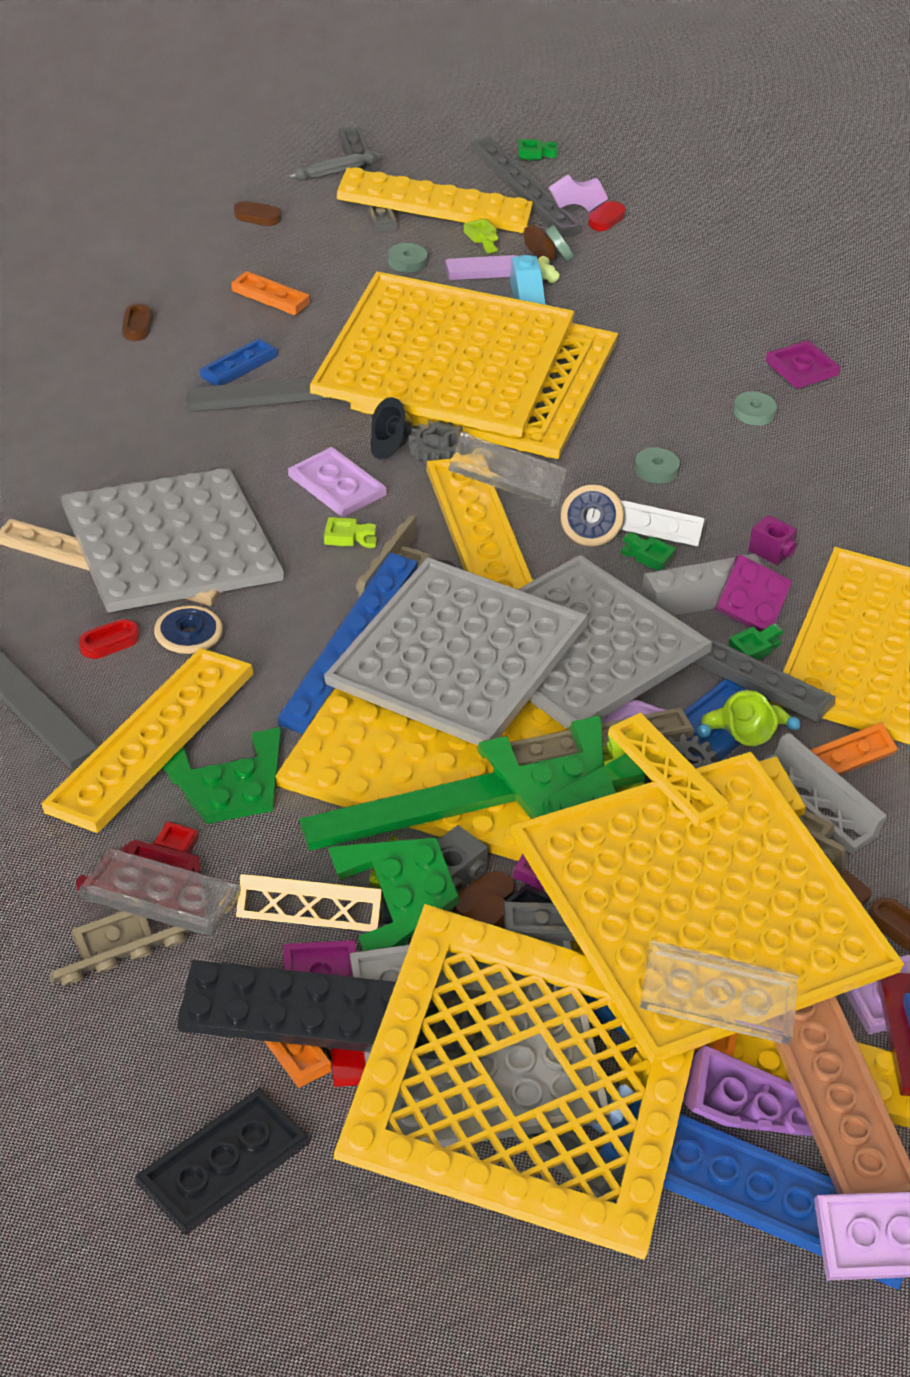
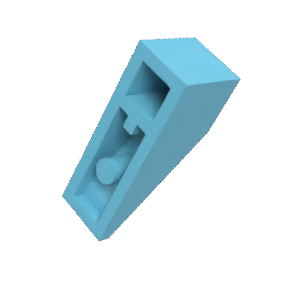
[510,255,546,305]

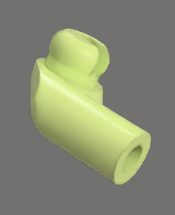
[538,256,560,283]

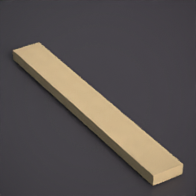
[0,519,221,606]

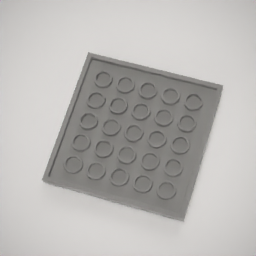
[61,468,284,613]
[517,555,712,730]
[324,557,588,745]
[350,940,611,1147]

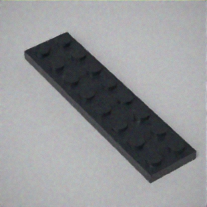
[177,960,487,1064]

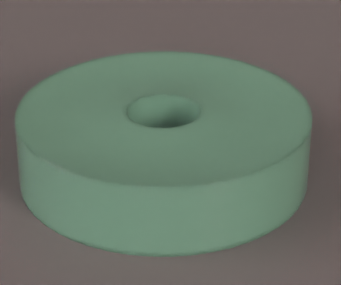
[546,224,575,263]
[388,243,428,273]
[733,391,777,426]
[634,447,680,484]

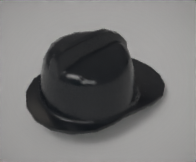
[370,397,413,460]

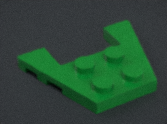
[477,715,603,819]
[162,727,281,824]
[548,754,645,813]
[328,837,461,951]

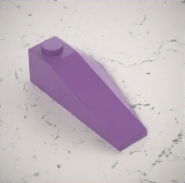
[683,1045,814,1137]

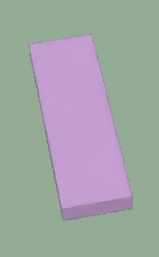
[445,255,518,280]

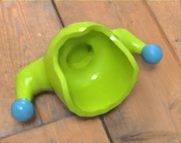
[697,690,801,746]

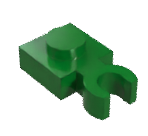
[517,139,558,161]

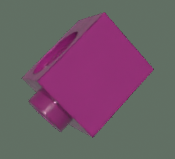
[748,515,797,565]

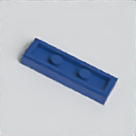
[200,338,277,386]

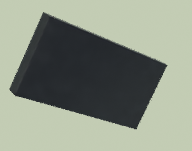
[135,1088,309,1236]

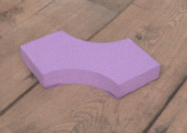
[548,174,608,212]

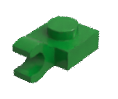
[620,532,676,571]
[728,624,784,660]

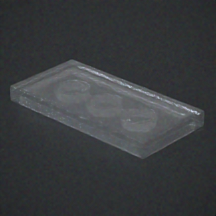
[448,433,568,508]
[79,849,241,937]
[639,940,798,1045]

